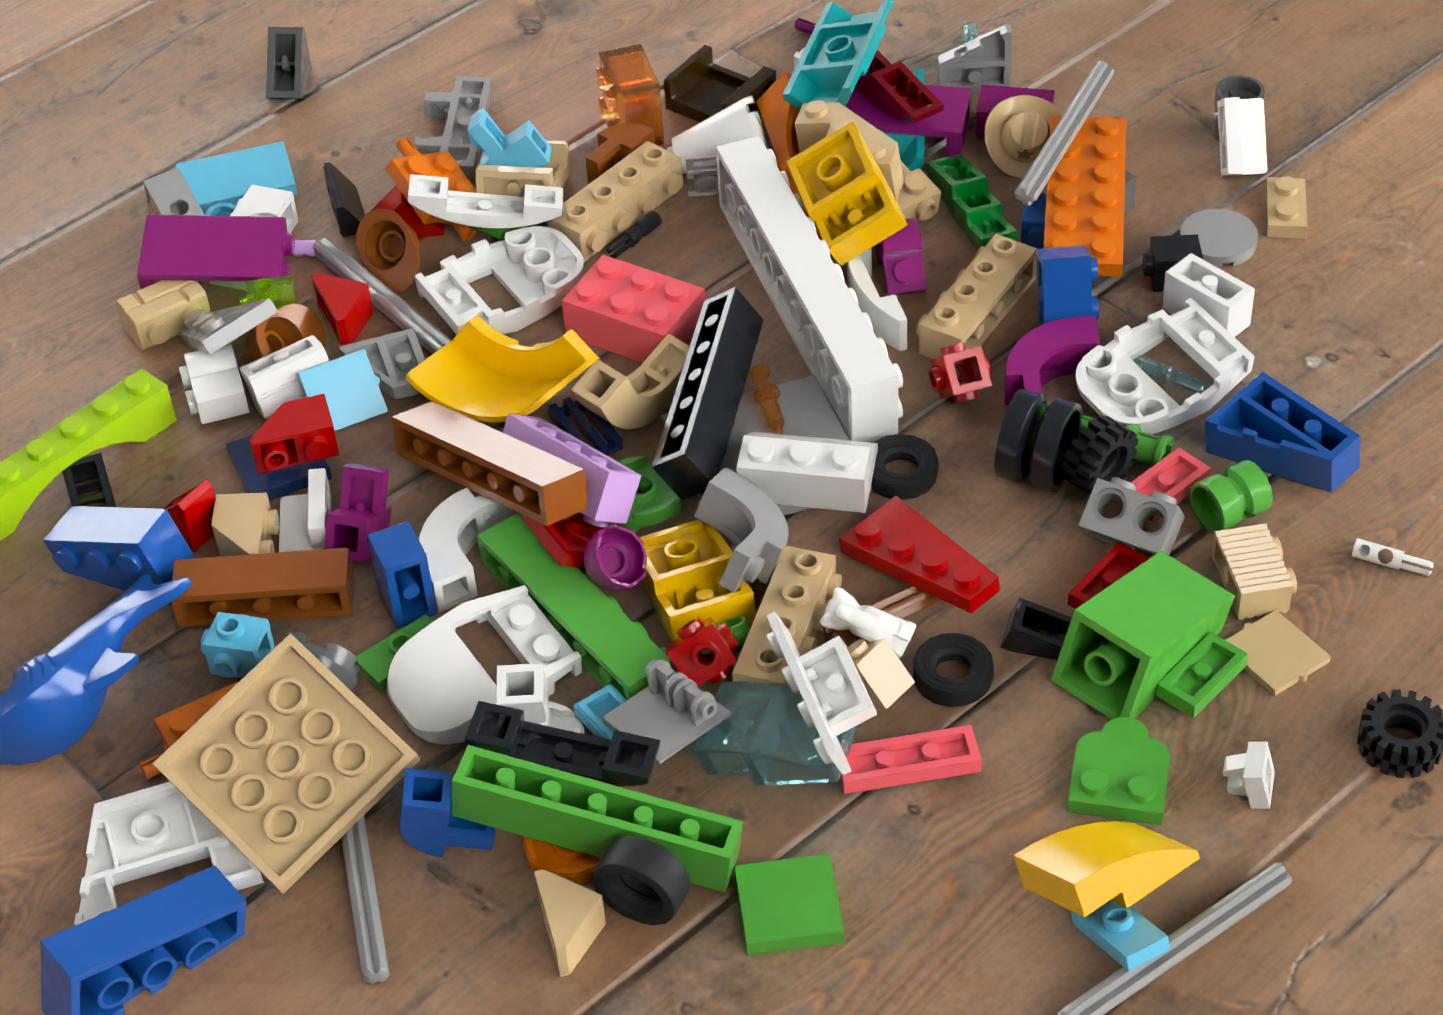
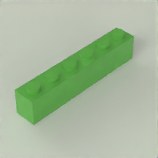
[477,512,676,700]
[452,745,743,893]

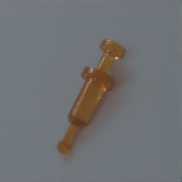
[749,364,784,434]

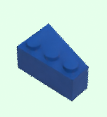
[1205,371,1361,493]
[43,506,196,606]

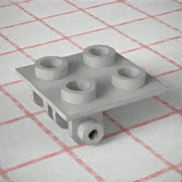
[602,660,731,764]

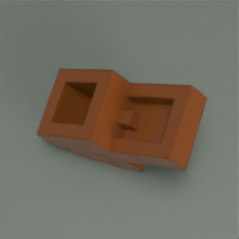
[586,123,656,184]

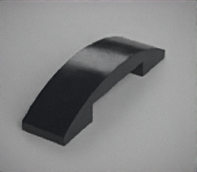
[465,701,660,787]

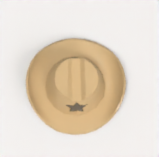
[985,95,1064,179]

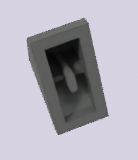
[266,27,312,99]

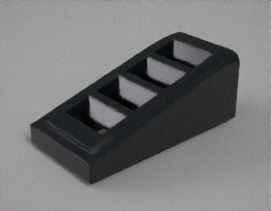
[62,453,116,507]
[1000,598,1072,660]

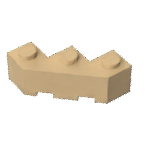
[795,100,904,201]

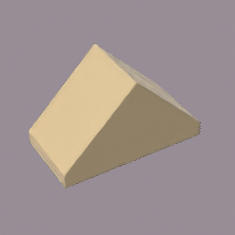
[534,869,606,977]

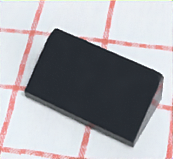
[323,162,365,237]

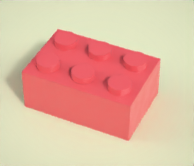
[562,255,705,363]

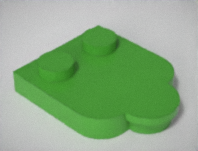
[1067,717,1170,825]

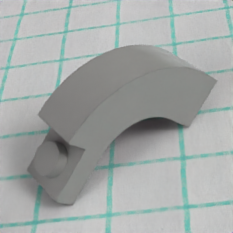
[694,467,789,593]

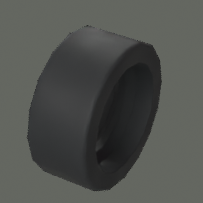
[592,836,691,925]

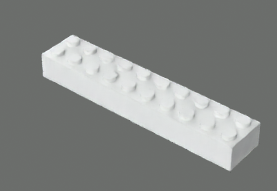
[716,136,903,443]

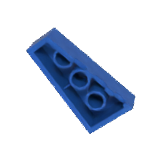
[40,865,246,1015]

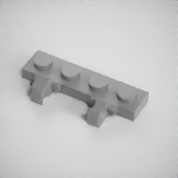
[414,76,493,178]

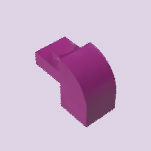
[875,217,927,296]
[324,463,392,562]

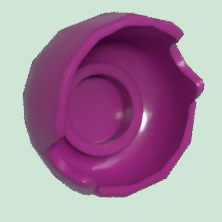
[583,524,647,592]

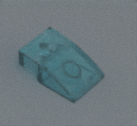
[693,682,859,786]

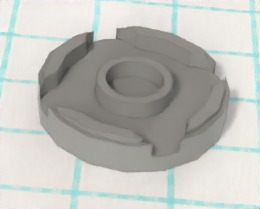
[1180,209,1258,268]

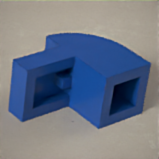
[400,768,495,857]

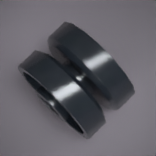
[994,388,1082,493]

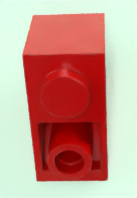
[250,393,339,474]

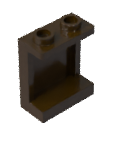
[663,45,776,122]

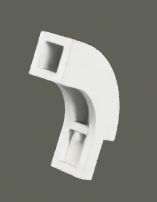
[419,488,518,613]

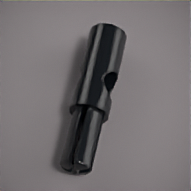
[607,211,662,259]

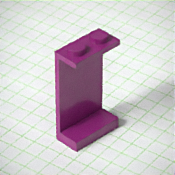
[845,85,971,157]
[137,215,295,301]

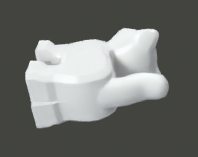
[820,587,916,658]

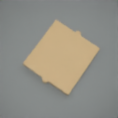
[1226,610,1331,696]

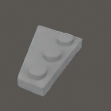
[178,298,278,355]

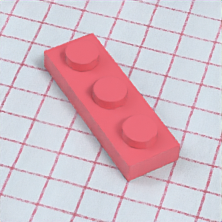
[837,725,982,794]

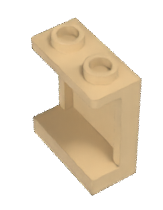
[475,140,569,197]

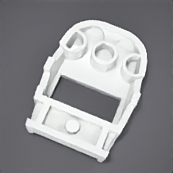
[415,226,584,335]
[1076,298,1255,434]
[386,585,582,745]

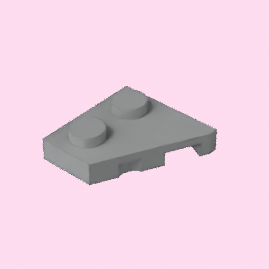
[937,24,1012,92]
[339,328,425,400]

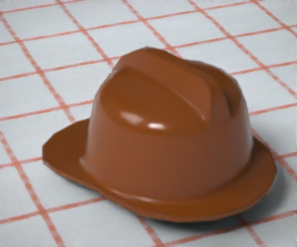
[356,209,420,295]
[243,303,326,362]

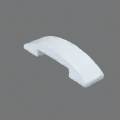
[408,174,563,228]
[847,247,907,351]

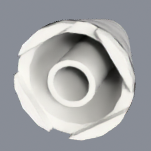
[667,95,769,174]

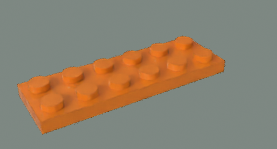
[1043,116,1127,277]

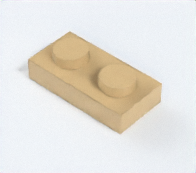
[1265,177,1307,239]

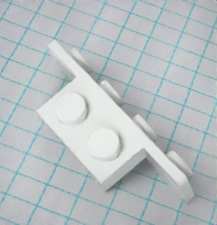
[767,611,877,775]

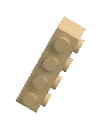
[547,141,683,262]
[916,234,1037,359]
[732,545,842,713]

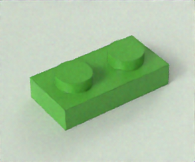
[1156,632,1248,719]

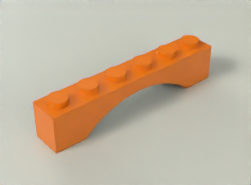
[756,71,823,240]

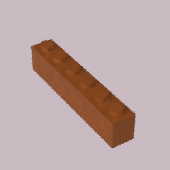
[392,401,588,526]

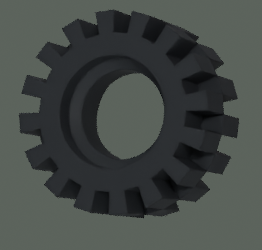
[1062,415,1138,495]
[1357,689,1443,778]

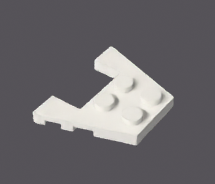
[74,782,264,925]

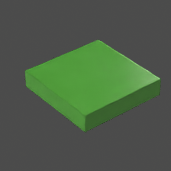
[734,853,844,956]

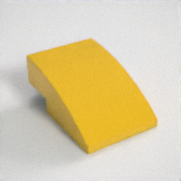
[786,121,908,266]
[639,519,757,642]
[1013,821,1200,917]

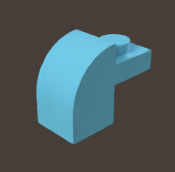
[467,108,552,168]

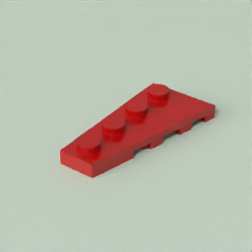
[839,496,1000,614]

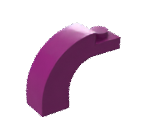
[1005,316,1100,405]

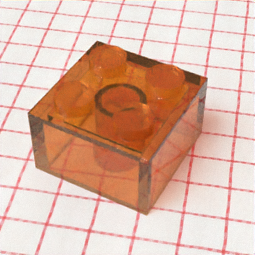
[595,44,664,146]

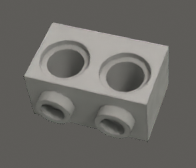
[1078,477,1185,558]

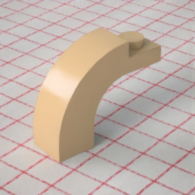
[571,333,690,429]

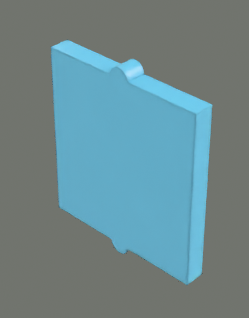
[297,349,388,431]

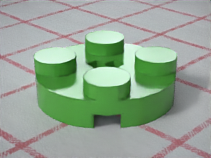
[617,456,682,532]

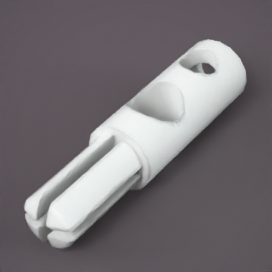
[1352,538,1433,576]

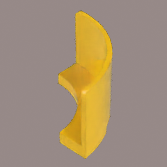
[406,315,600,423]

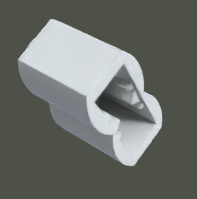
[179,343,250,424]

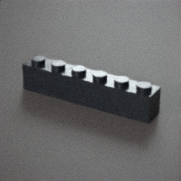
[652,287,764,500]

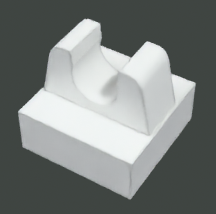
[1223,742,1275,809]

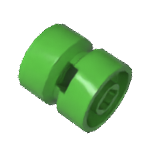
[1189,460,1273,534]

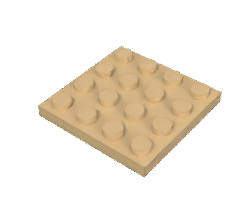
[153,633,420,894]

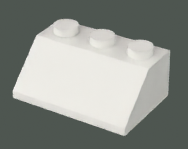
[736,432,878,513]

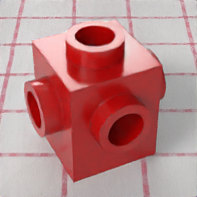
[928,342,992,404]
[666,617,739,687]

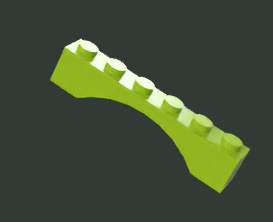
[0,368,177,541]

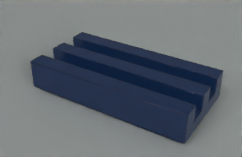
[548,397,623,455]

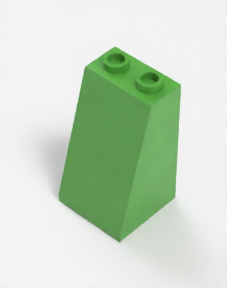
[1051,551,1235,720]

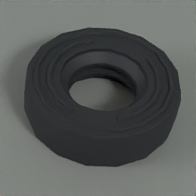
[872,434,939,500]
[913,633,994,707]

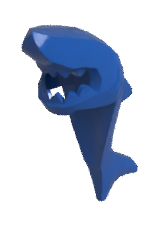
[0,574,191,765]

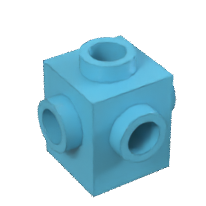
[201,612,275,678]

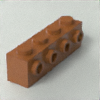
[171,548,355,627]

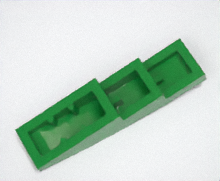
[926,154,1019,249]

